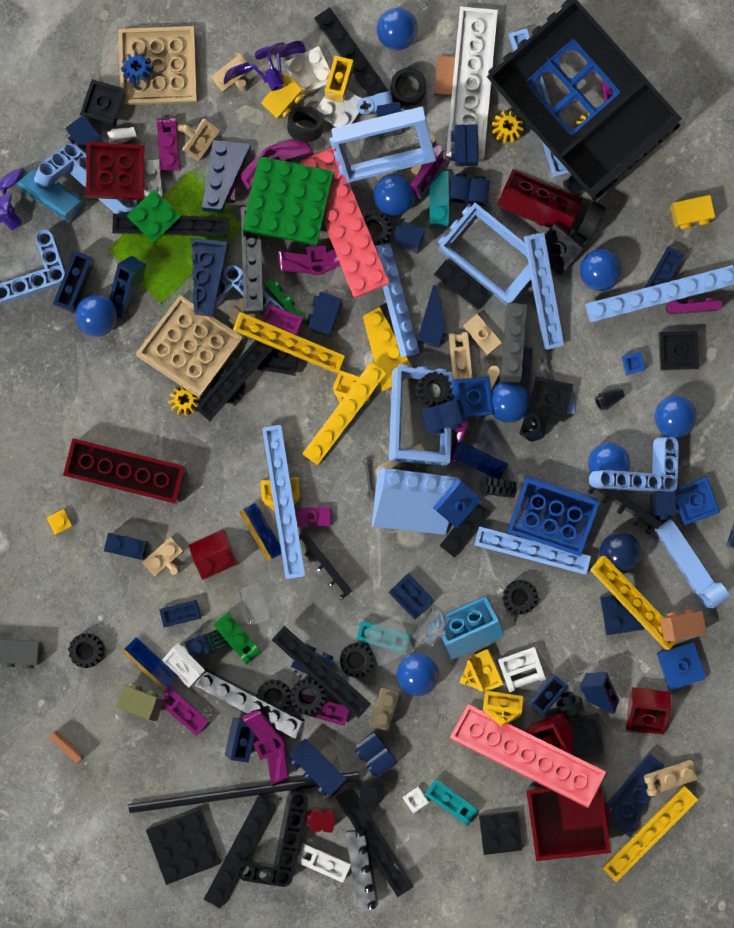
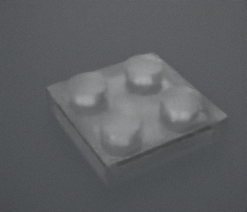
[363,615,414,666]

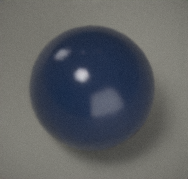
[599,532,642,574]

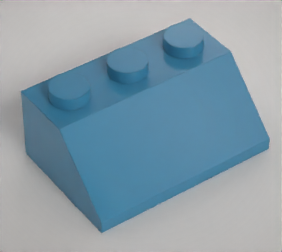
[17,170,83,223]
[434,596,504,660]

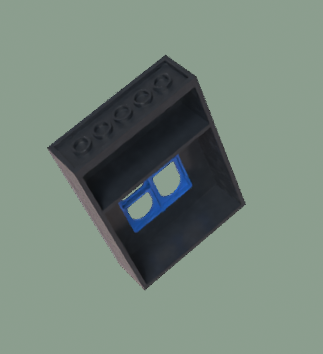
[486,0,683,201]

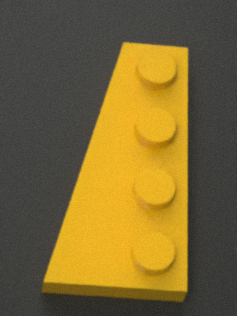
[363,307,413,392]

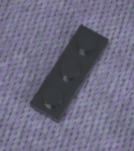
[434,260,490,311]
[439,503,490,558]

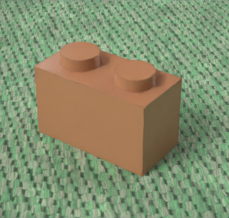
[660,608,707,642]

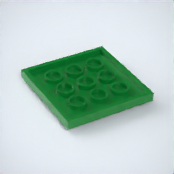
[242,156,334,246]

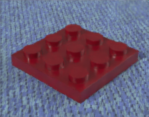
[85,142,144,201]

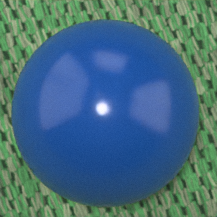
[376,8,418,51]
[373,174,415,216]
[580,249,622,291]
[75,295,117,337]
[491,382,530,423]
[654,396,697,438]
[588,442,630,474]
[396,653,439,696]

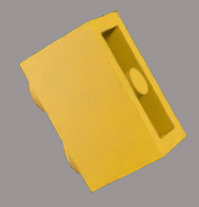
[325,55,354,103]
[261,74,306,119]
[670,195,715,230]

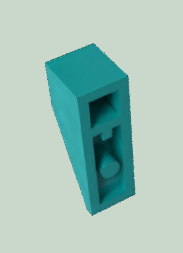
[429,171,449,228]

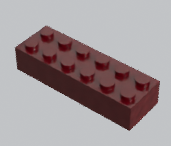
[63,438,187,505]

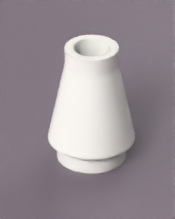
[107,127,136,144]

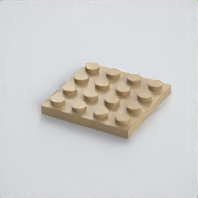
[118,26,197,105]
[136,295,243,398]

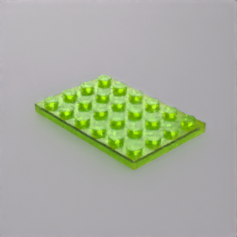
[108,171,241,304]

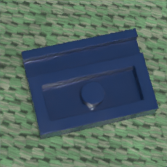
[388,573,435,620]

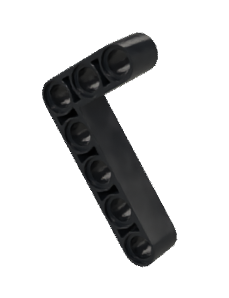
[235,790,308,887]

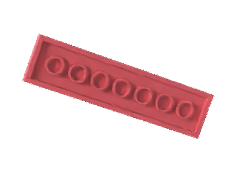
[300,148,390,299]
[450,704,607,808]

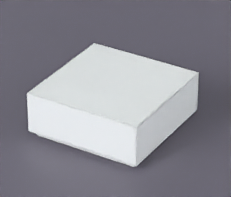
[402,786,429,814]

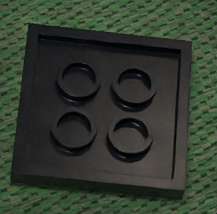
[146,808,221,885]

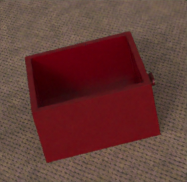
[526,783,613,861]

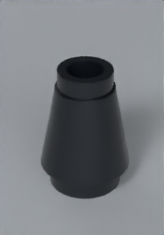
[595,387,625,411]

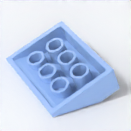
[372,468,458,535]

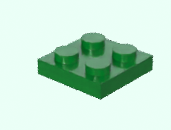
[127,189,182,244]

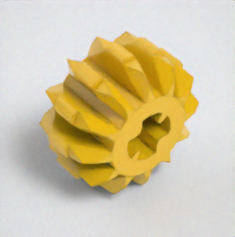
[492,111,524,144]
[168,386,201,417]

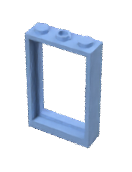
[330,106,436,183]
[438,203,531,306]
[389,365,453,466]

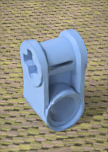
[357,91,393,115]

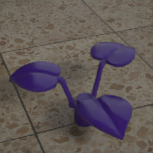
[223,41,306,91]
[0,167,24,230]

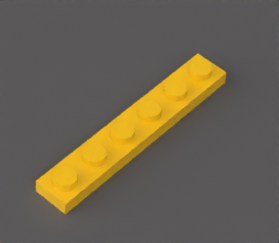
[233,313,345,374]
[302,362,386,465]
[590,556,677,650]
[602,785,698,882]

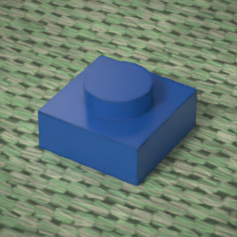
[621,352,645,375]

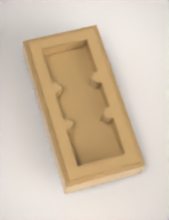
[462,314,502,355]

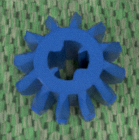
[121,51,154,85]

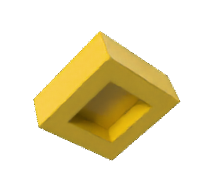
[47,509,73,535]

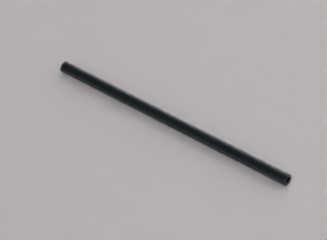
[128,771,360,813]

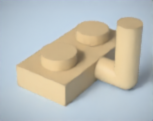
[211,54,251,93]
[177,119,220,162]
[142,537,184,577]

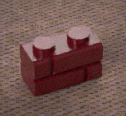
[307,807,335,833]

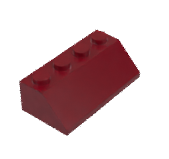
[497,169,582,232]

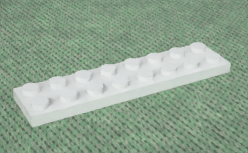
[446,7,498,161]

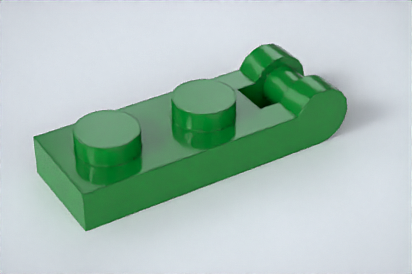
[265,279,306,324]
[212,611,262,665]

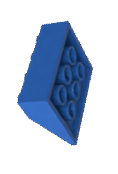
[507,474,600,556]

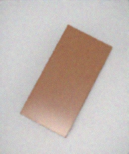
[434,56,455,96]
[48,731,84,763]

